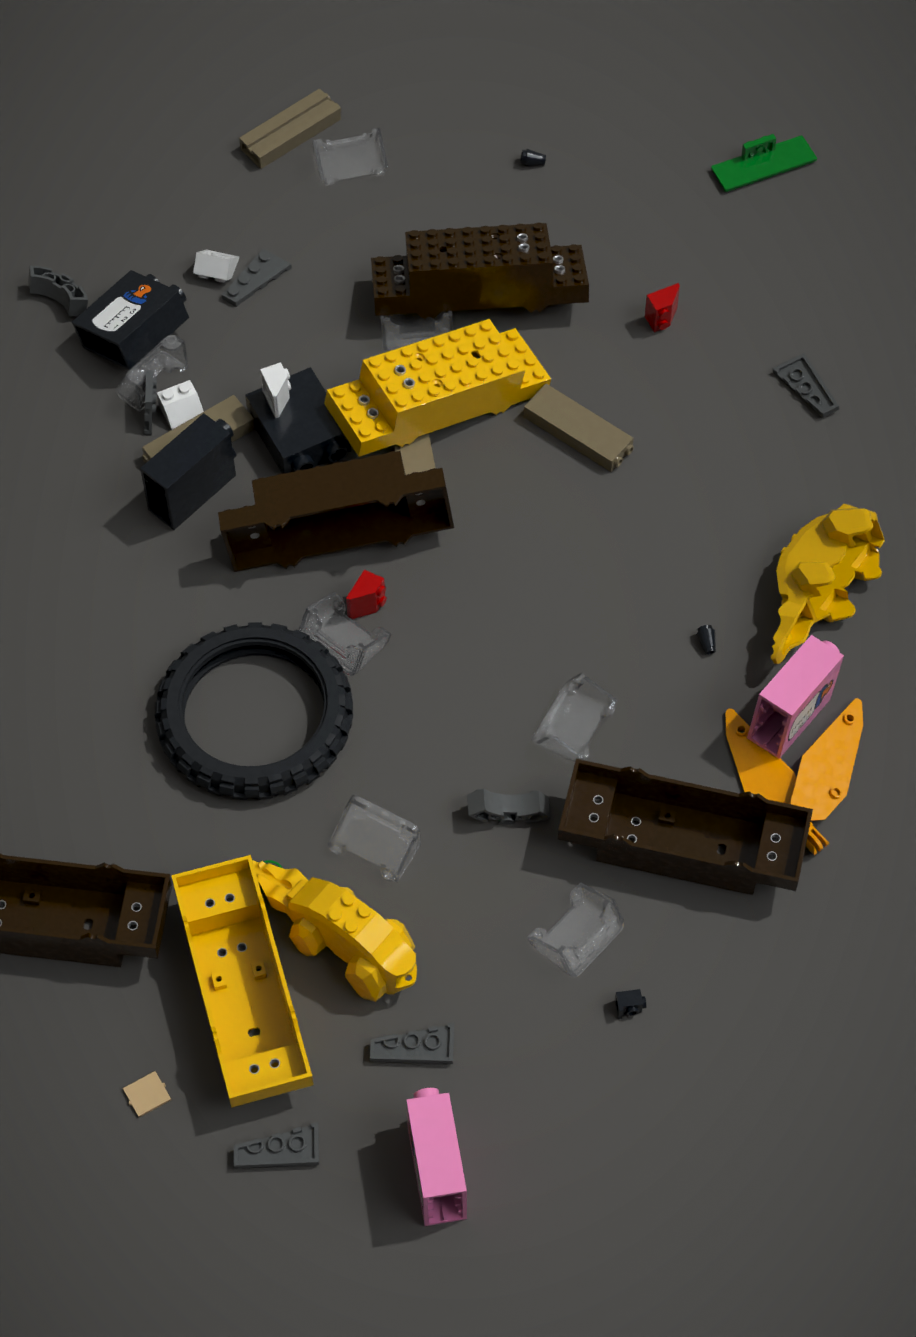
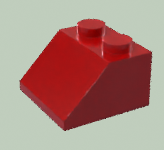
[645,283,680,332]
[346,570,387,619]

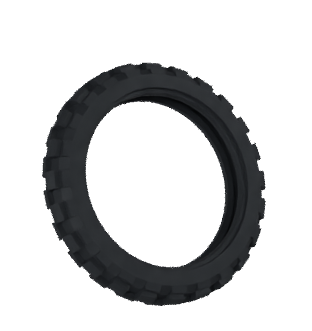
[154,622,353,800]

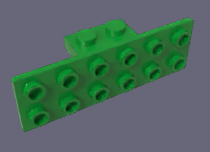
[711,134,817,192]

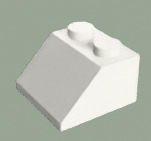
[193,249,239,282]
[260,362,291,418]
[157,380,204,430]

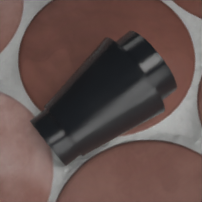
[520,149,546,166]
[696,625,716,655]

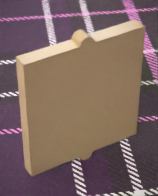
[123,1071,171,1118]

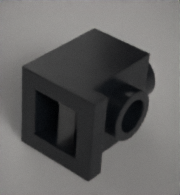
[615,989,647,1019]

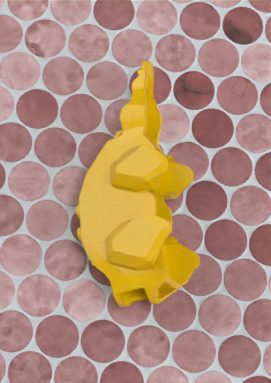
[771,504,885,664]
[252,860,417,1002]

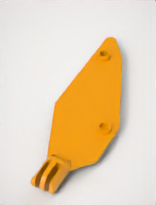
[790,698,863,821]
[725,709,829,856]

